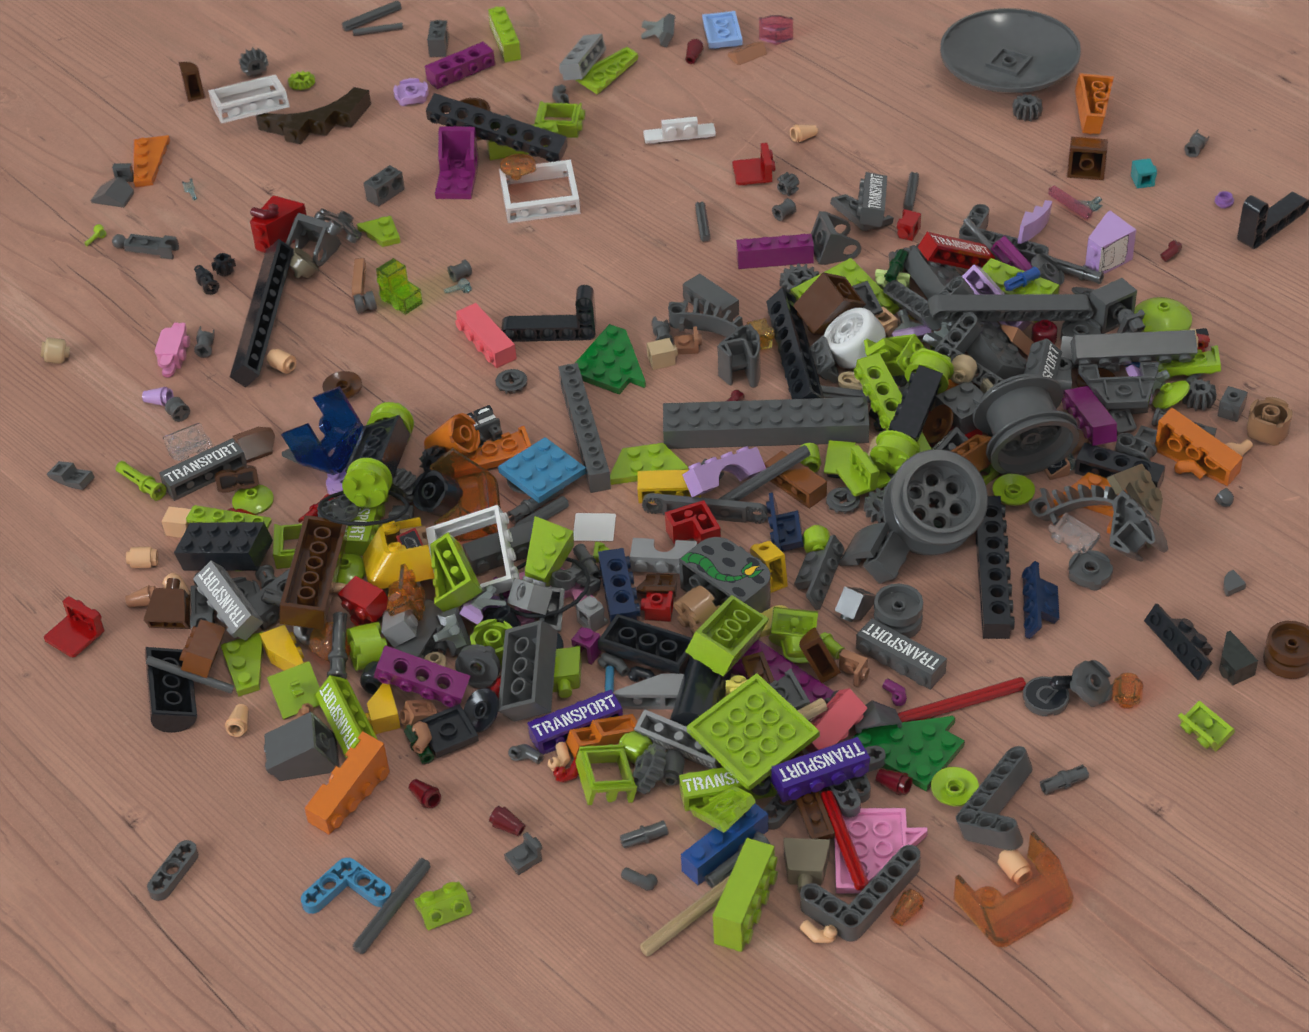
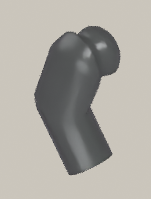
[508,744,544,764]
[621,867,658,891]

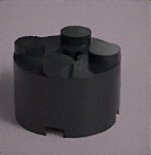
[412,470,463,517]

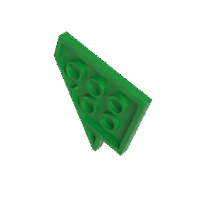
[575,324,646,395]
[853,716,965,792]

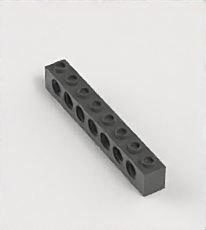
[558,363,611,493]

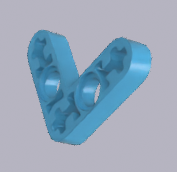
[301,857,392,914]

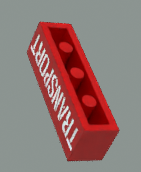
[918,232,995,269]

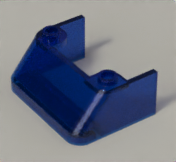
[281,386,364,475]

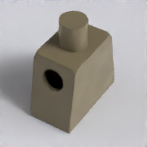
[784,838,830,893]

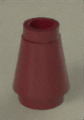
[685,39,704,64]
[876,769,913,795]
[408,779,441,809]
[489,806,526,837]

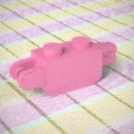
[155,322,190,378]

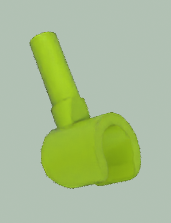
[84,224,106,246]

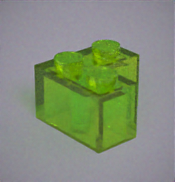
[376,258,423,315]

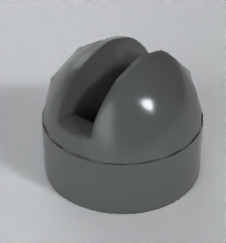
[1215,488,1234,507]

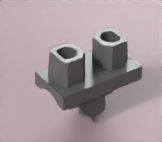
[1117,309,1146,333]

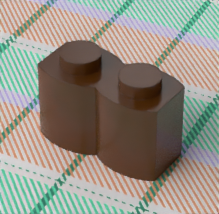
[215,465,259,493]

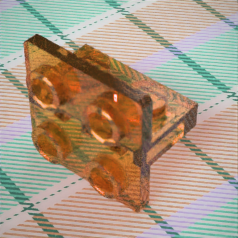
[387,563,426,621]

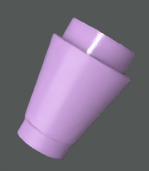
[142,387,174,406]

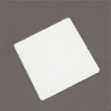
[574,513,616,541]

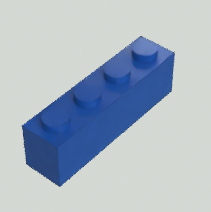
[681,803,768,885]

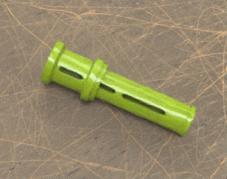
[115,461,167,501]

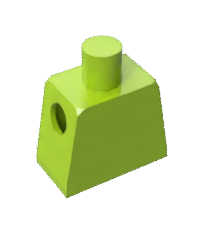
[553,646,582,698]

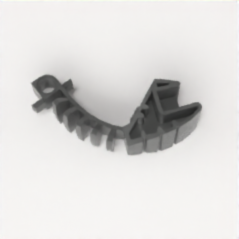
[668,298,761,388]
[1029,484,1168,562]

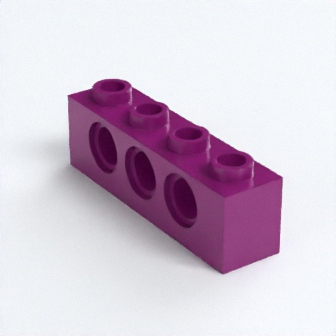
[425,42,495,89]
[373,645,470,707]

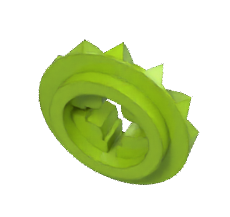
[288,70,315,90]

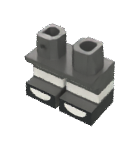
[467,405,502,448]

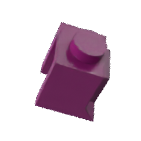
[571,627,602,665]

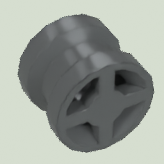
[165,397,190,422]

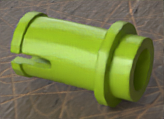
[820,632,845,659]

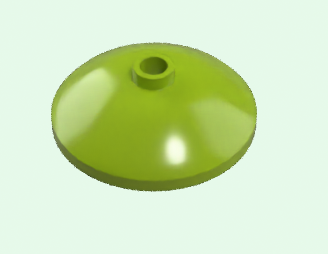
[1134,297,1192,332]

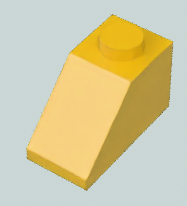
[365,684,401,735]

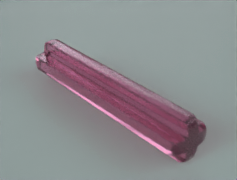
[1048,185,1093,219]

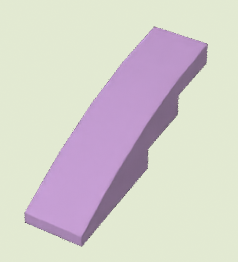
[1017,200,1052,244]

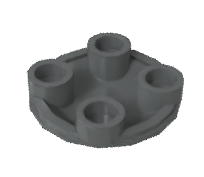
[317,494,360,521]

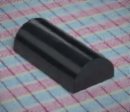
[598,614,692,674]
[145,647,197,733]
[670,656,732,726]

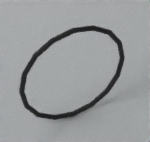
[317,491,409,526]
[499,557,591,618]

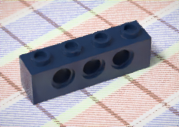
[598,548,641,623]

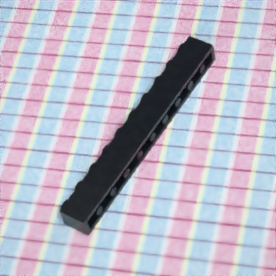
[230,239,294,388]

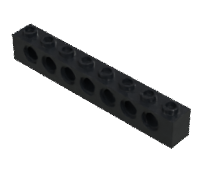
[426,93,568,162]
[766,287,824,399]
[975,496,1015,639]

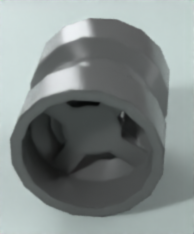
[353,291,377,314]

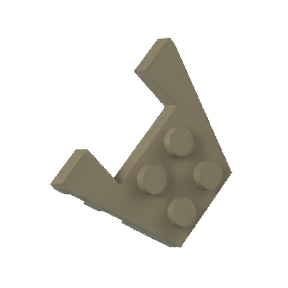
[1106,464,1163,548]

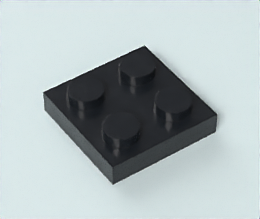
[418,704,479,758]

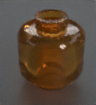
[1112,673,1143,709]

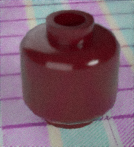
[1031,320,1058,345]

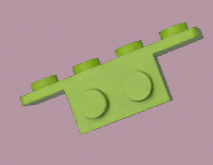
[186,505,272,529]

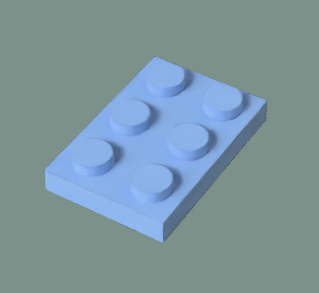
[702,11,743,49]

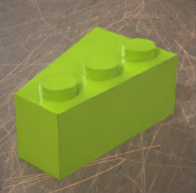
[525,516,574,587]
[430,532,483,612]

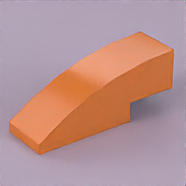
[566,714,637,758]

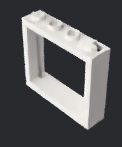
[208,75,290,123]
[499,160,581,223]
[426,505,520,607]

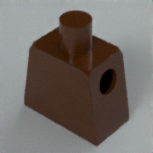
[144,578,190,629]

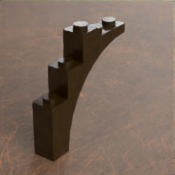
[256,87,371,145]

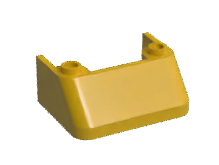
[362,517,434,589]

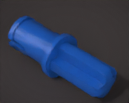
[1004,266,1041,291]

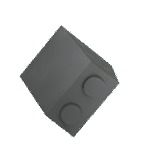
[264,712,339,781]

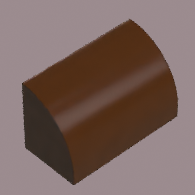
[178,62,205,102]
[799,627,841,683]

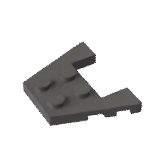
[1078,362,1159,409]

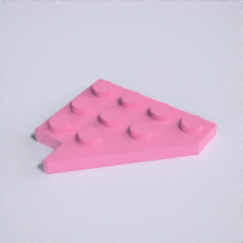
[834,808,928,894]

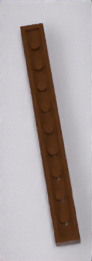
[741,651,835,840]

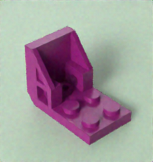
[435,126,479,199]

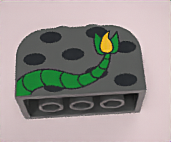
[679,537,771,613]

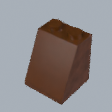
[1067,136,1108,180]
[793,272,866,335]

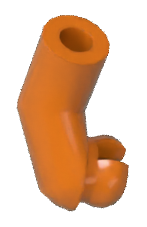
[1174,459,1207,480]

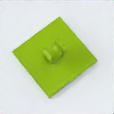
[267,661,320,719]

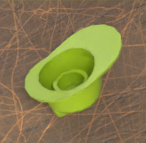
[769,632,809,663]

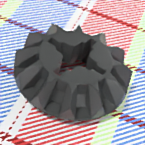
[495,369,527,394]
[826,487,860,514]

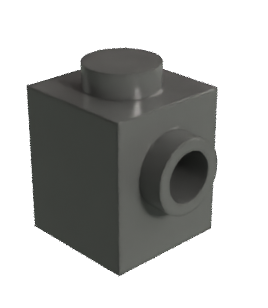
[1217,386,1248,422]

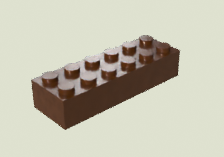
[280,515,348,630]

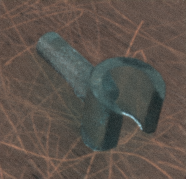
[182,179,197,200]
[1075,197,1102,211]
[444,278,472,294]

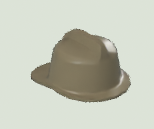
[290,247,319,279]

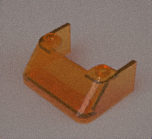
[430,448,501,542]
[953,832,1074,947]

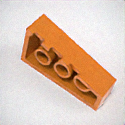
[1075,73,1114,134]
[1155,407,1243,486]
[304,731,390,835]

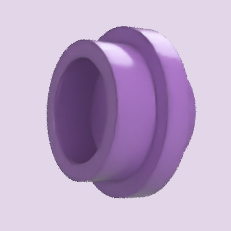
[1215,191,1234,208]

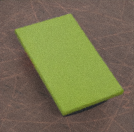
[824,440,856,479]

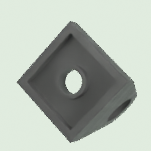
[811,211,861,265]
[286,213,341,266]

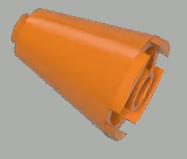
[424,413,480,455]

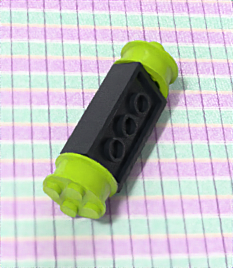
[870,348,954,474]
[342,402,414,508]

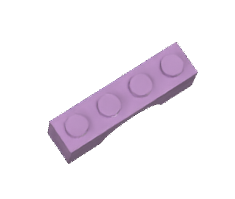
[682,446,766,498]

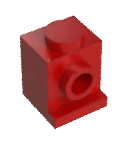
[897,209,921,241]
[641,591,674,622]

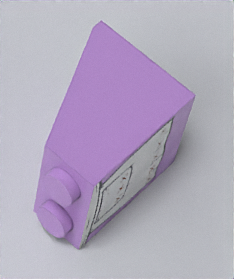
[1085,211,1136,274]

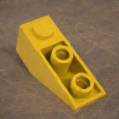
[260,625,307,671]

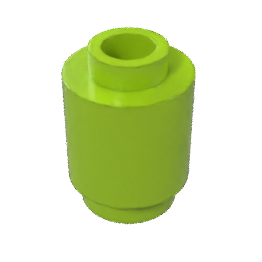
[799,443,821,473]

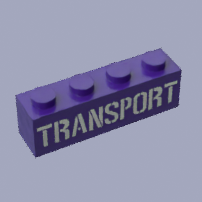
[527,690,623,755]
[771,737,870,802]

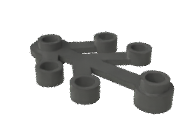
[314,208,362,243]

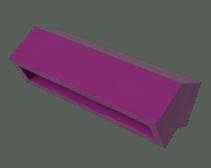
[991,236,1032,271]

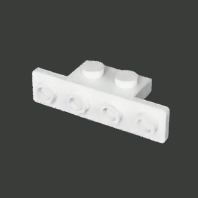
[643,117,716,144]

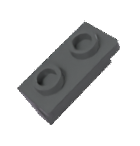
[810,336,839,384]

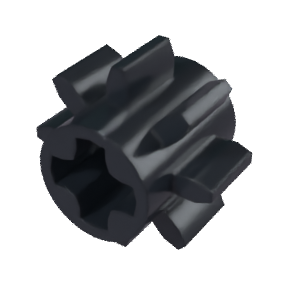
[211,253,236,276]

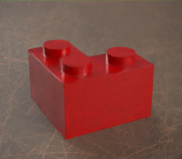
[665,500,721,544]
[338,576,392,626]

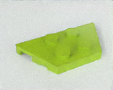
[610,443,688,485]
[689,786,756,833]

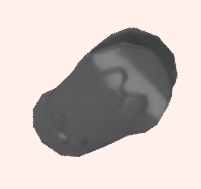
[552,84,569,104]

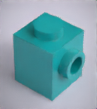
[1131,158,1157,189]

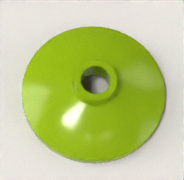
[1152,380,1190,409]
[992,474,1035,505]
[232,485,274,515]
[336,553,366,584]
[931,767,979,806]

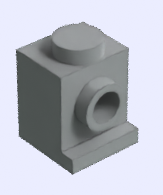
[576,596,608,631]

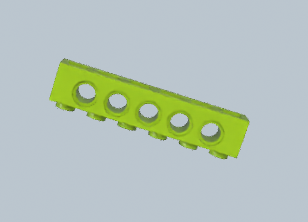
[854,353,931,452]

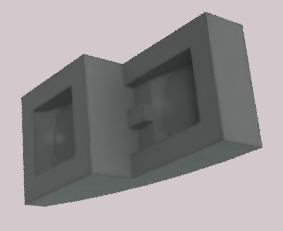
[47,461,95,490]

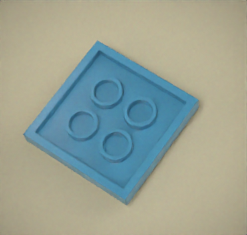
[498,437,586,503]

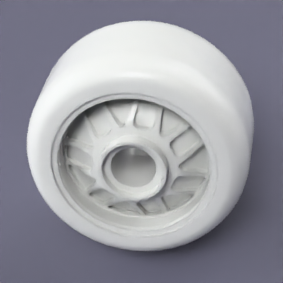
[824,308,886,369]

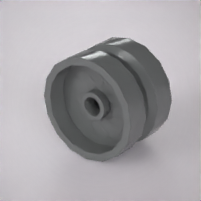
[874,583,924,638]

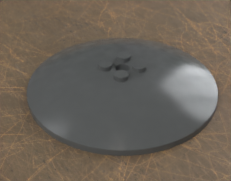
[940,8,1081,93]

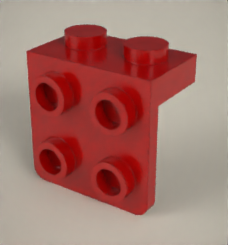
[732,143,775,185]
[44,596,105,657]

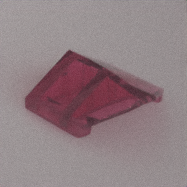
[759,15,793,45]

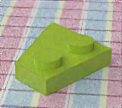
[357,216,401,247]

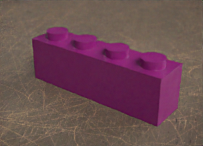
[736,234,814,269]
[1062,386,1117,446]

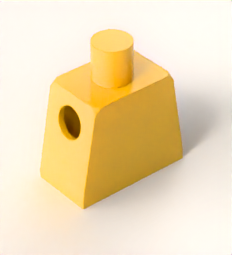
[750,541,788,593]

